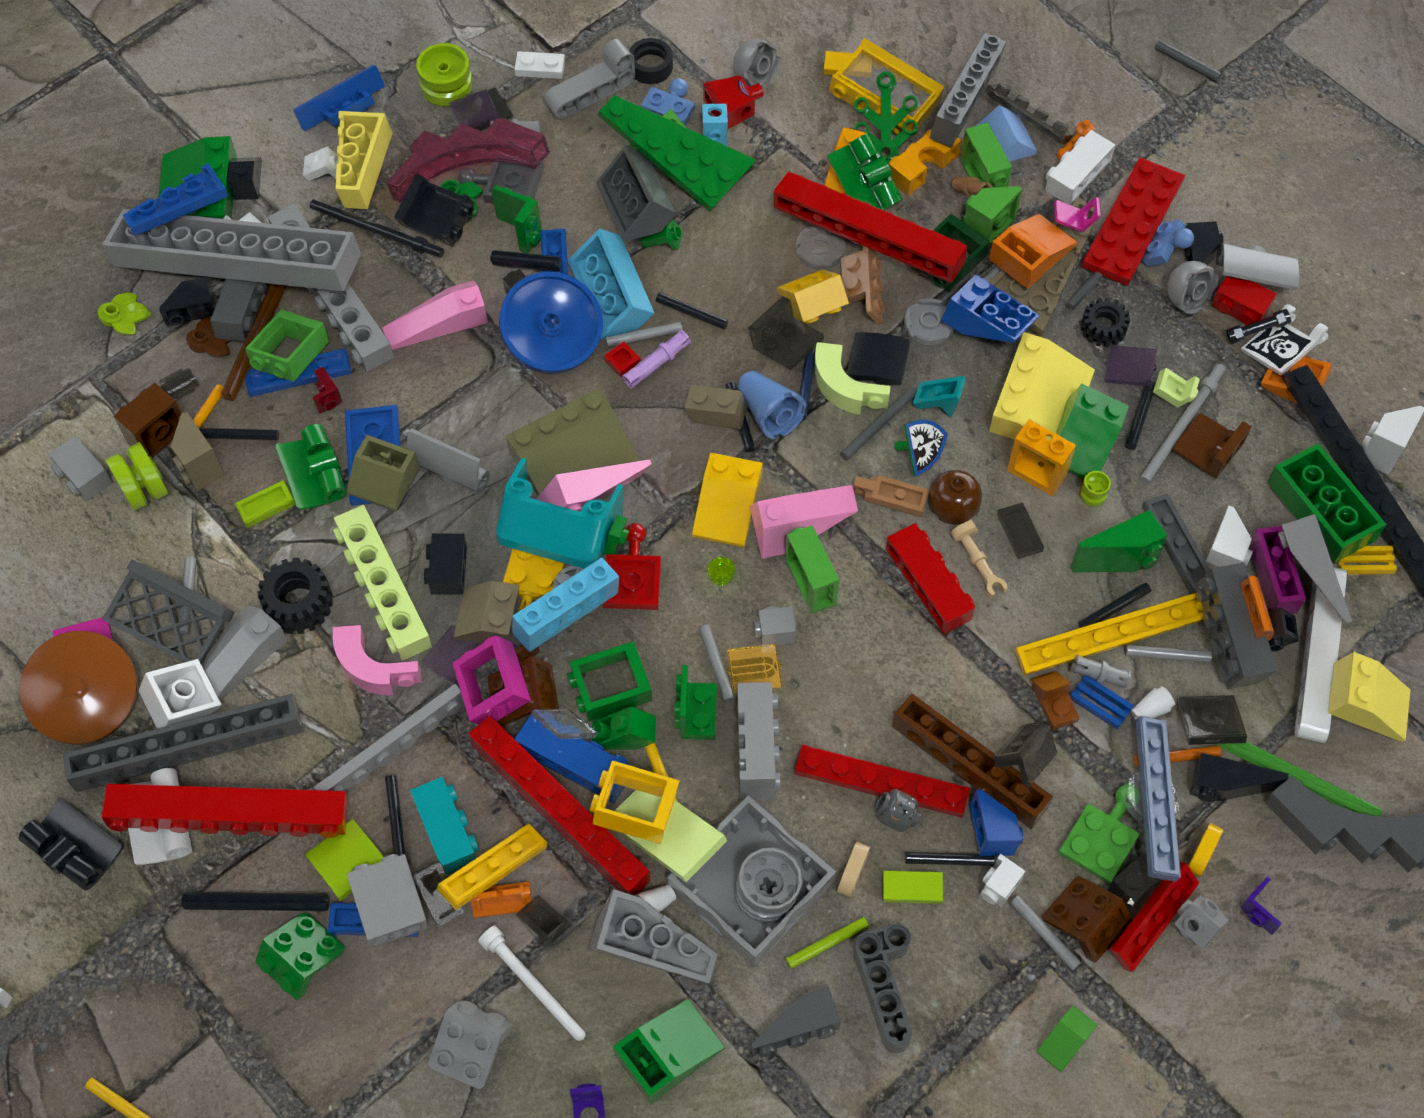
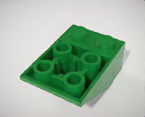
[613,999,725,1105]

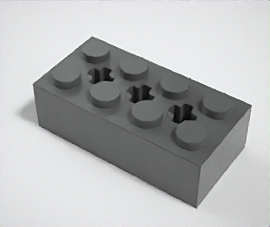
[1195,562,1277,690]

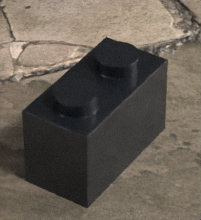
[424,533,468,595]

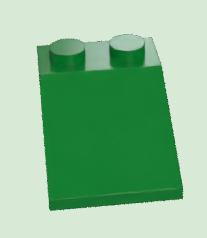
[1047,384,1129,479]
[1070,510,1168,572]

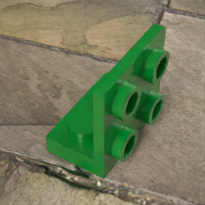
[674,665,717,740]

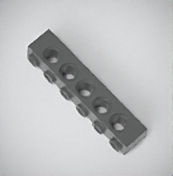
[930,33,1007,147]

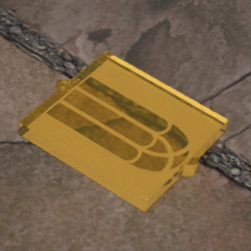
[727,644,782,693]

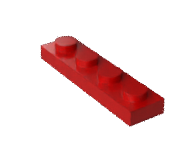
[1110,861,1199,972]

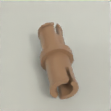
[952,175,992,197]

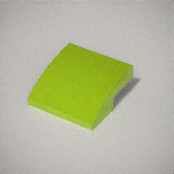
[305,819,384,901]

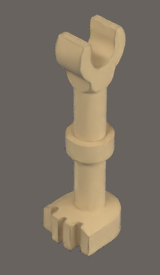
[950,519,1007,599]

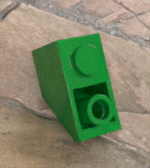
[591,706,656,750]

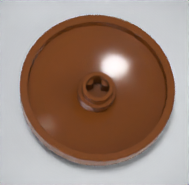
[20,631,138,745]

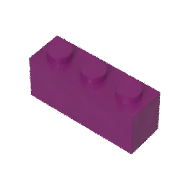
[1249,526,1306,614]

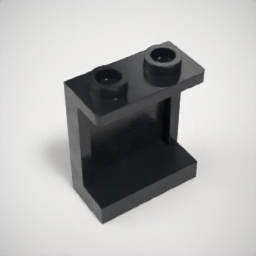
[394,173,475,247]

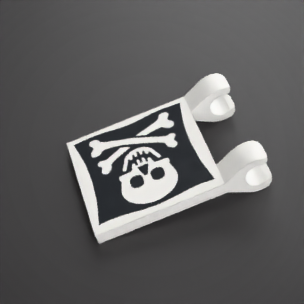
[1241,304,1328,376]

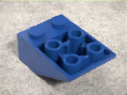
[941,275,1040,343]

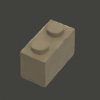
[685,385,747,429]

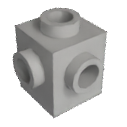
[1174,895,1229,949]

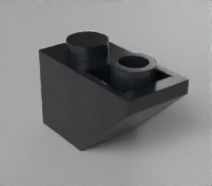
[159,276,215,326]

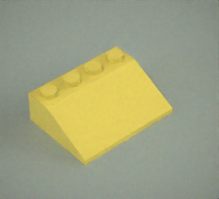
[989,332,1095,440]

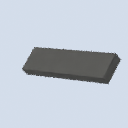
[1142,494,1210,594]

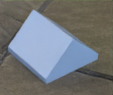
[976,105,1037,162]

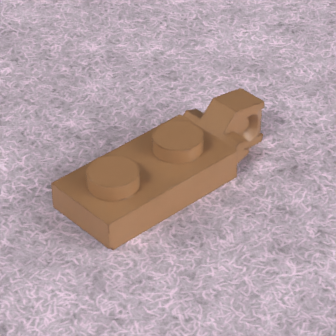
[853,475,930,517]

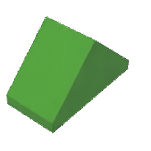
[1036,1005,1098,1073]

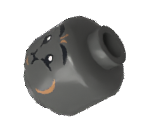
[875,789,921,832]

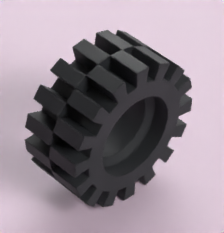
[1080,297,1130,347]

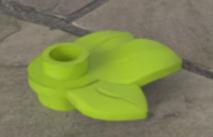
[98,293,151,335]

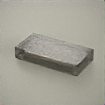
[997,502,1044,559]

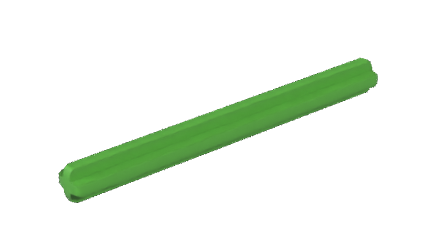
[1216,731,1382,817]

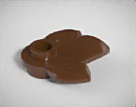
[186,317,231,357]

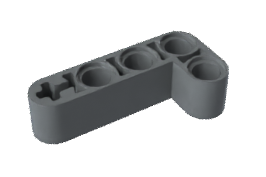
[854,923,912,1053]

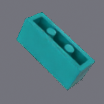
[410,777,479,876]

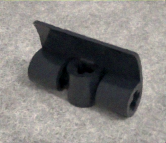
[18,798,123,890]

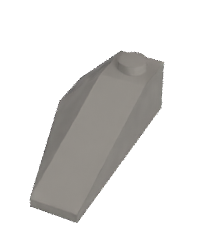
[1278,514,1352,624]
[202,605,287,701]
[589,889,717,984]

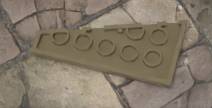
[989,198,1095,337]

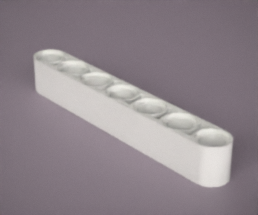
[1294,567,1347,743]

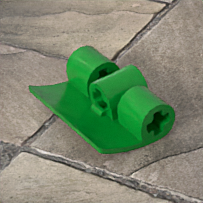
[827,133,903,211]
[275,424,347,510]

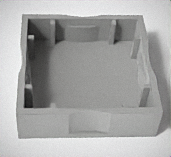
[667,795,836,968]

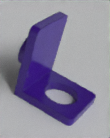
[1240,876,1282,935]
[570,1083,605,1118]

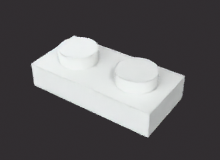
[515,51,565,79]

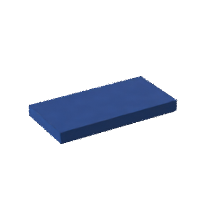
[345,405,404,506]

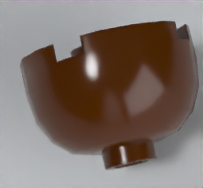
[928,470,982,525]

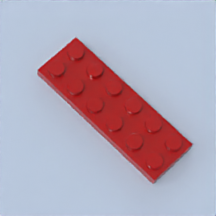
[1081,157,1185,286]

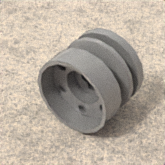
[735,848,802,923]

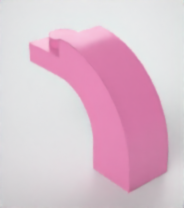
[333,625,422,696]

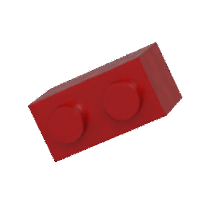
[1211,276,1277,325]

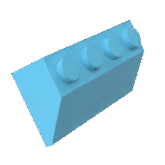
[568,229,654,340]

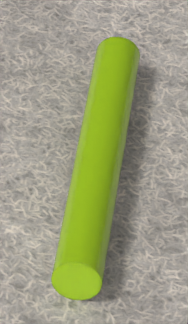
[785,917,869,969]

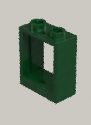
[913,214,990,292]

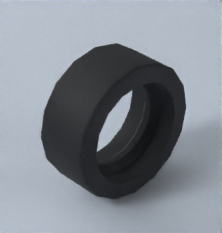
[629,38,673,84]

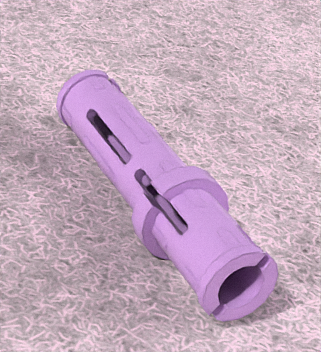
[622,330,691,389]

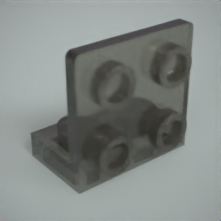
[748,296,824,370]

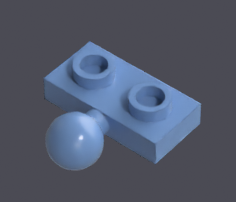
[641,78,695,126]
[1142,219,1194,267]

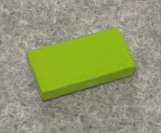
[234,480,296,528]
[883,871,943,904]

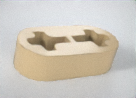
[837,841,871,898]

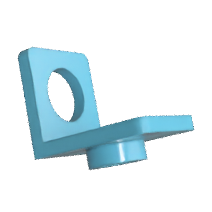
[702,104,728,146]

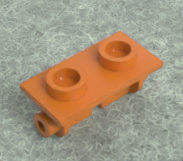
[470,881,533,918]

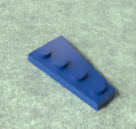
[123,163,228,236]

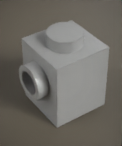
[754,606,796,647]

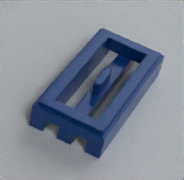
[1070,675,1134,730]

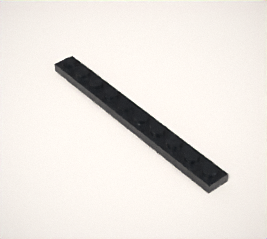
[1282,365,1424,598]

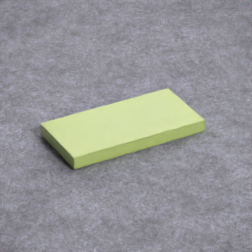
[615,790,727,882]

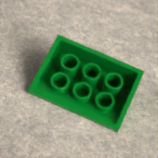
[158,136,237,219]

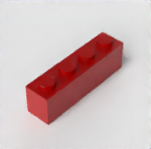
[885,523,975,635]

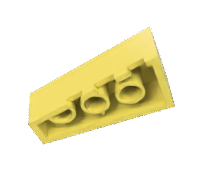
[336,111,393,209]

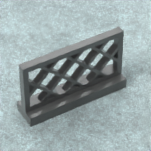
[102,559,234,665]

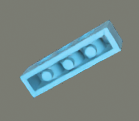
[512,558,619,652]

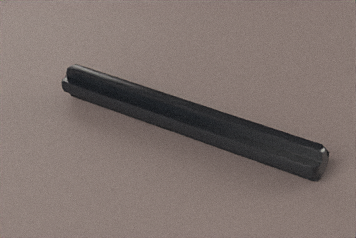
[181,892,330,911]

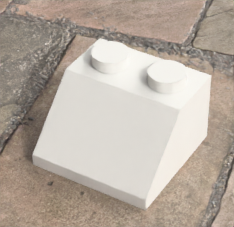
[1361,406,1424,475]
[139,659,221,729]

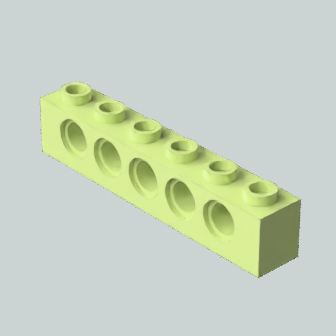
[333,505,432,661]

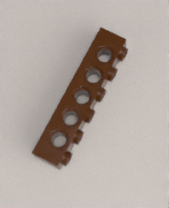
[892,693,1053,830]

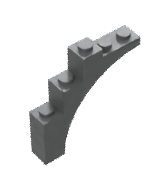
[1265,776,1424,872]

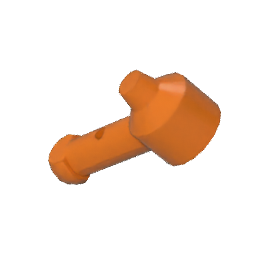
[1057,120,1095,160]

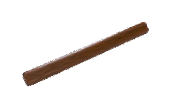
[221,284,287,401]

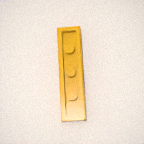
[437,823,548,910]

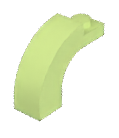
[814,342,890,414]

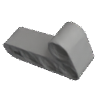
[543,39,635,119]

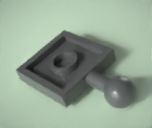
[458,157,544,202]

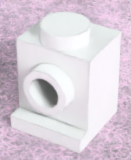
[980,854,1025,907]

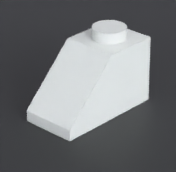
[1206,506,1253,567]

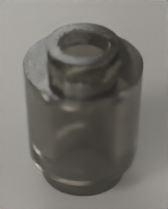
[159,367,199,401]

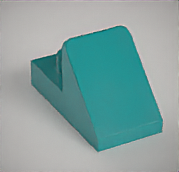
[913,376,966,417]

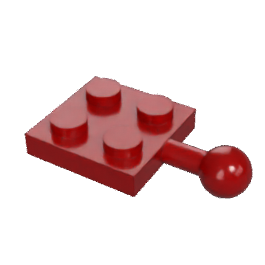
[603,523,661,610]

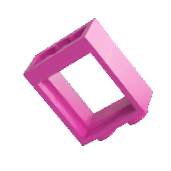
[452,636,531,724]

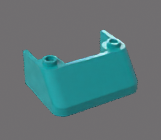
[496,458,623,569]

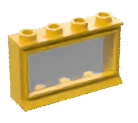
[829,38,944,140]

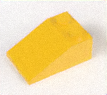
[692,452,763,548]

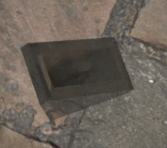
[516,895,572,950]

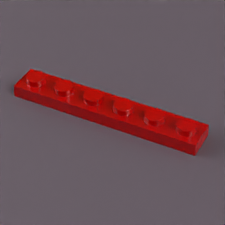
[795,745,970,818]

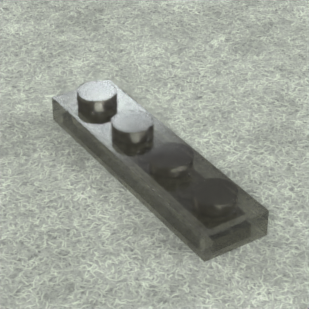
[984,83,1074,144]

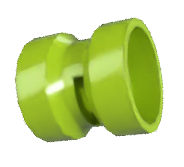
[1080,471,1111,507]

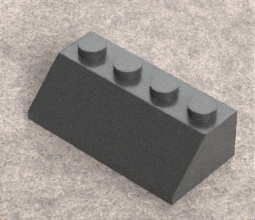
[597,145,676,241]

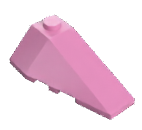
[382,280,488,350]
[537,459,652,512]
[749,485,858,559]

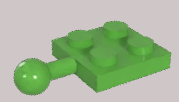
[1058,785,1140,885]

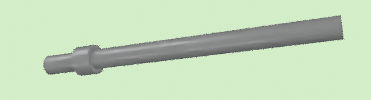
[1140,364,1226,484]

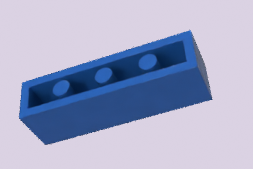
[515,712,631,804]

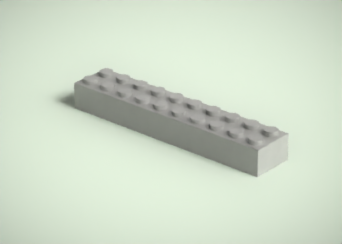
[102,209,361,291]

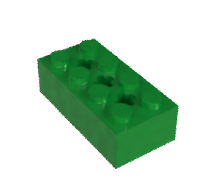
[1267,443,1387,564]

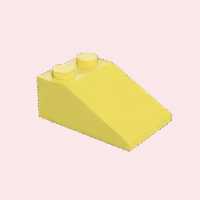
[1328,652,1411,742]

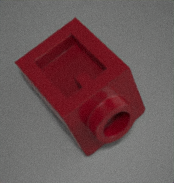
[312,366,342,414]

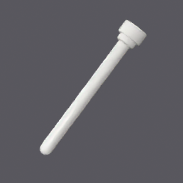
[478,925,585,1041]

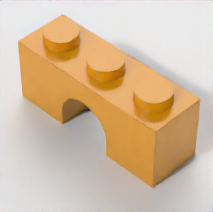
[889,129,962,196]

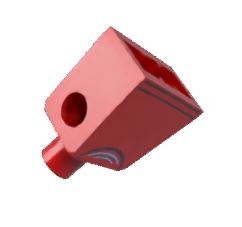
[703,76,764,129]

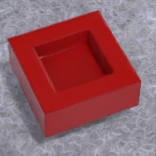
[604,341,641,377]

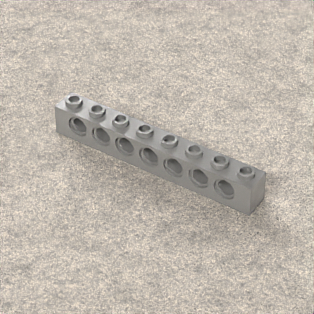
[267,204,394,372]

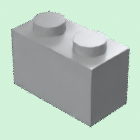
[48,436,112,502]

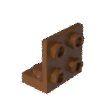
[1172,413,1252,479]
[488,656,560,727]
[1042,876,1132,963]

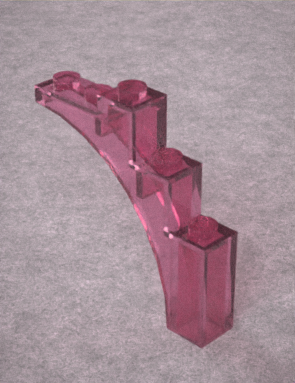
[386,117,550,203]

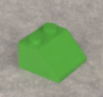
[962,186,1022,246]

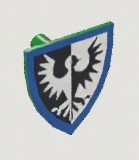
[894,419,948,477]

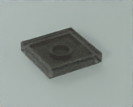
[1176,695,1247,745]

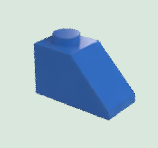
[969,790,1023,856]

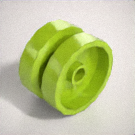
[416,43,473,106]
[105,442,168,512]

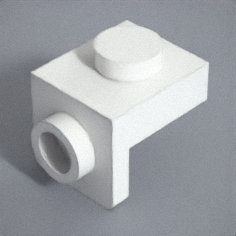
[303,147,338,181]

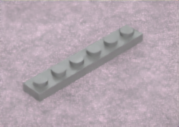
[314,684,464,791]

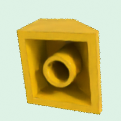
[777,269,849,323]

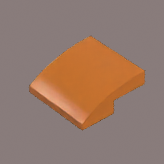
[1261,355,1332,404]
[1240,576,1274,641]

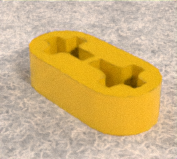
[1188,823,1224,877]

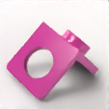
[1054,197,1101,232]

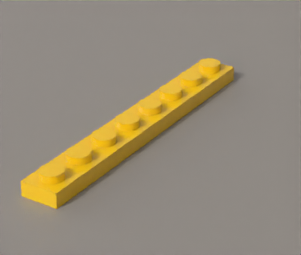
[1014,593,1205,676]

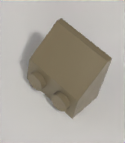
[171,411,225,492]
[454,581,519,644]

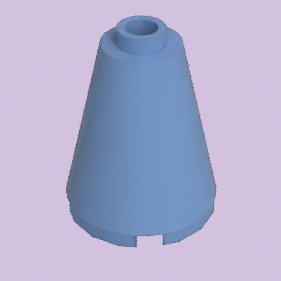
[738,371,806,439]

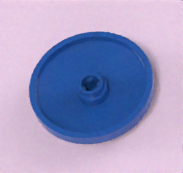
[499,272,603,374]

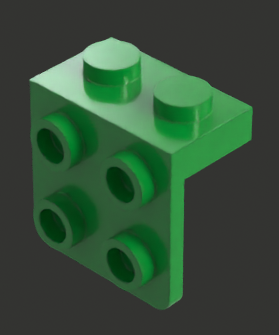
[491,185,542,253]
[255,913,345,1001]

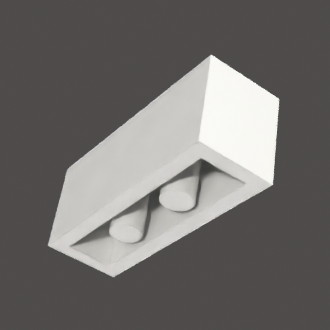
[1045,130,1115,205]

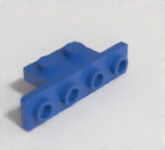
[293,65,385,131]

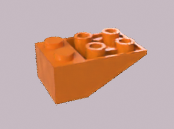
[989,214,1078,289]

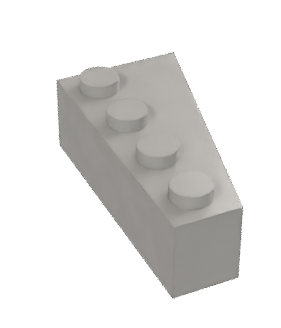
[737,682,780,800]

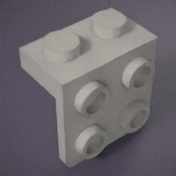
[428,1001,513,1089]

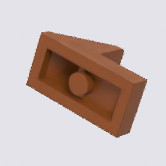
[1030,671,1079,730]

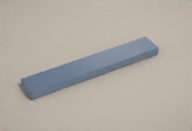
[1136,716,1181,881]

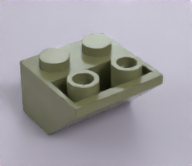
[347,435,419,512]

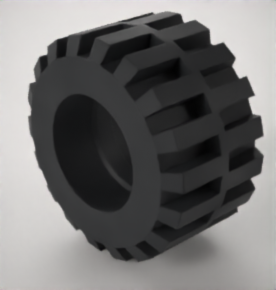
[257,558,333,634]

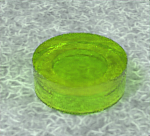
[708,557,735,585]

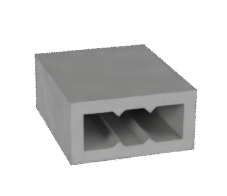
[347,854,428,948]

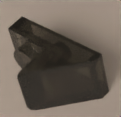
[412,860,464,927]

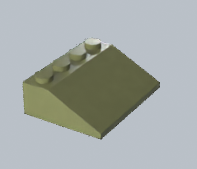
[506,388,639,496]

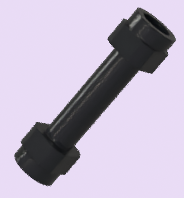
[1226,309,1292,344]

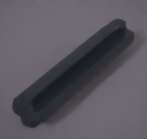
[490,250,562,271]

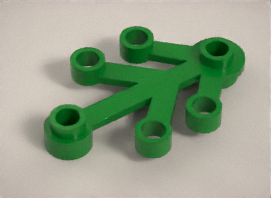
[854,71,918,164]

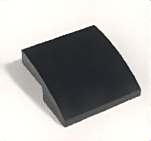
[847,332,910,386]

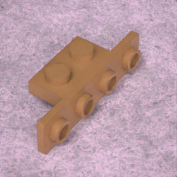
[841,246,884,324]

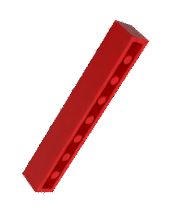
[773,171,967,283]
[468,715,651,896]
[102,784,348,838]

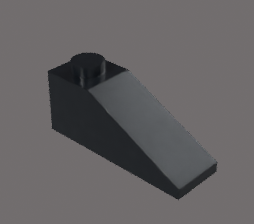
[1190,753,1289,802]

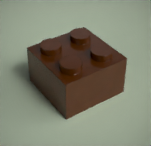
[113,382,181,458]

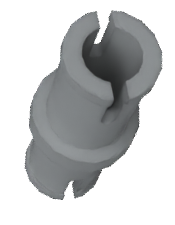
[1071,655,1131,688]

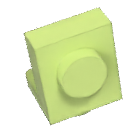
[1153,368,1200,408]

